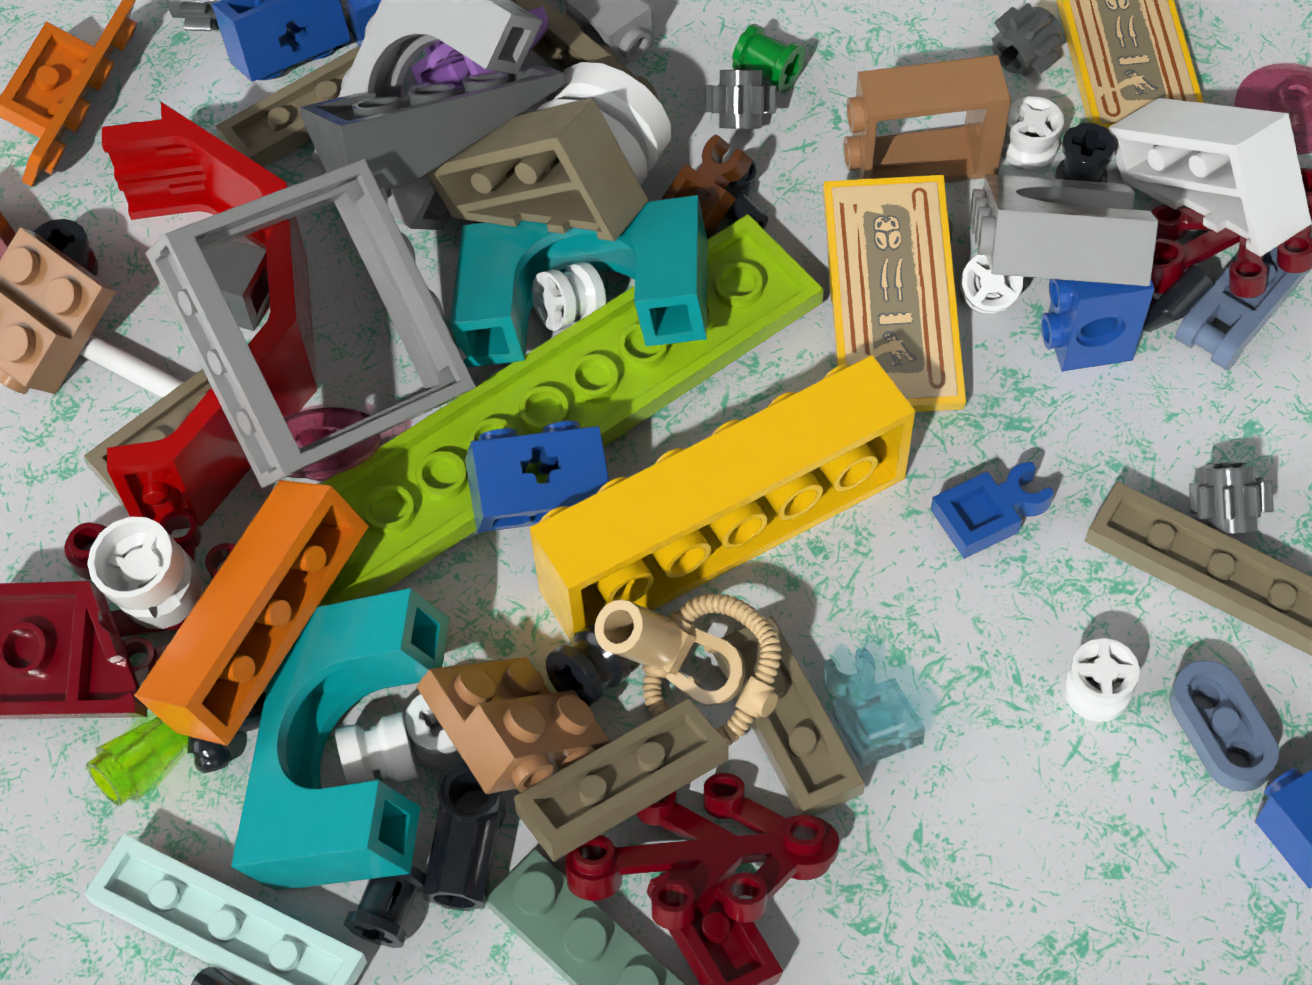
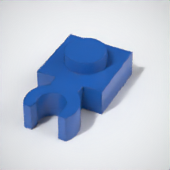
[930,462,1054,559]

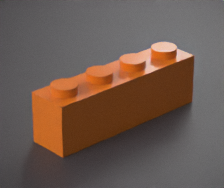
[134,480,369,746]

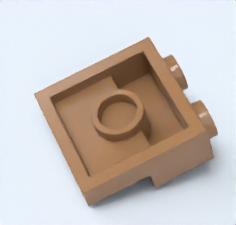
[0,227,116,394]
[416,657,610,794]

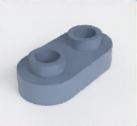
[1169,660,1279,792]

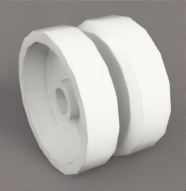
[537,62,671,185]

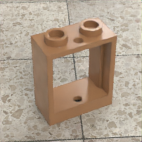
[843,55,1011,183]

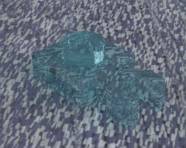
[824,648,925,766]

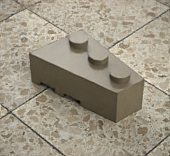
[427,97,649,241]

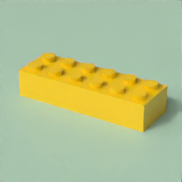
[529,355,915,645]

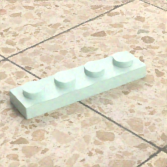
[84,834,367,985]

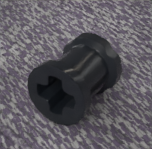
[1055,122,1116,183]
[343,865,426,948]

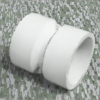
[88,517,204,629]

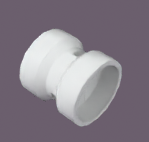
[335,712,418,785]

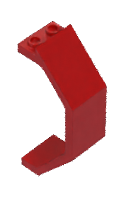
[102,102,318,530]

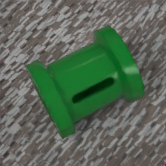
[732,23,806,93]

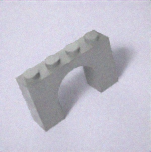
[310,0,543,230]
[970,174,1158,286]

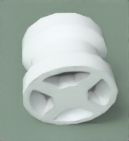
[1002,97,1064,170]
[959,254,1023,314]
[532,262,606,331]
[1064,638,1140,722]
[405,694,463,771]

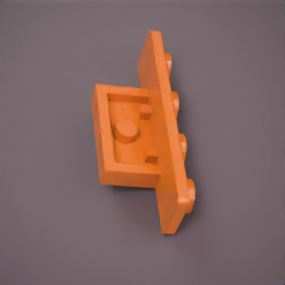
[0,0,138,187]

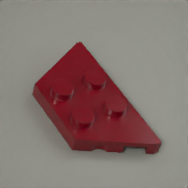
[0,581,148,719]

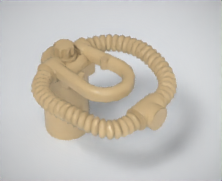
[595,593,782,746]

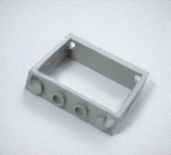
[146,159,476,488]

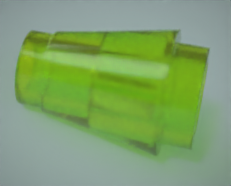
[86,717,189,806]

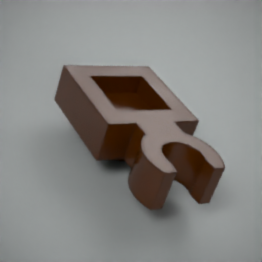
[661,134,752,240]

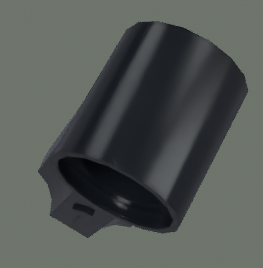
[423,760,506,911]

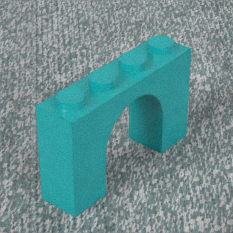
[450,195,708,368]
[231,588,450,891]

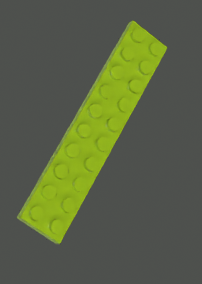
[318,214,824,607]

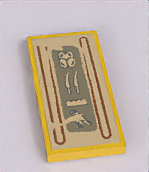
[1056,0,1204,134]
[822,175,966,412]

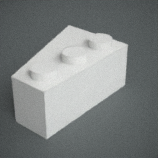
[1108,98,1312,257]

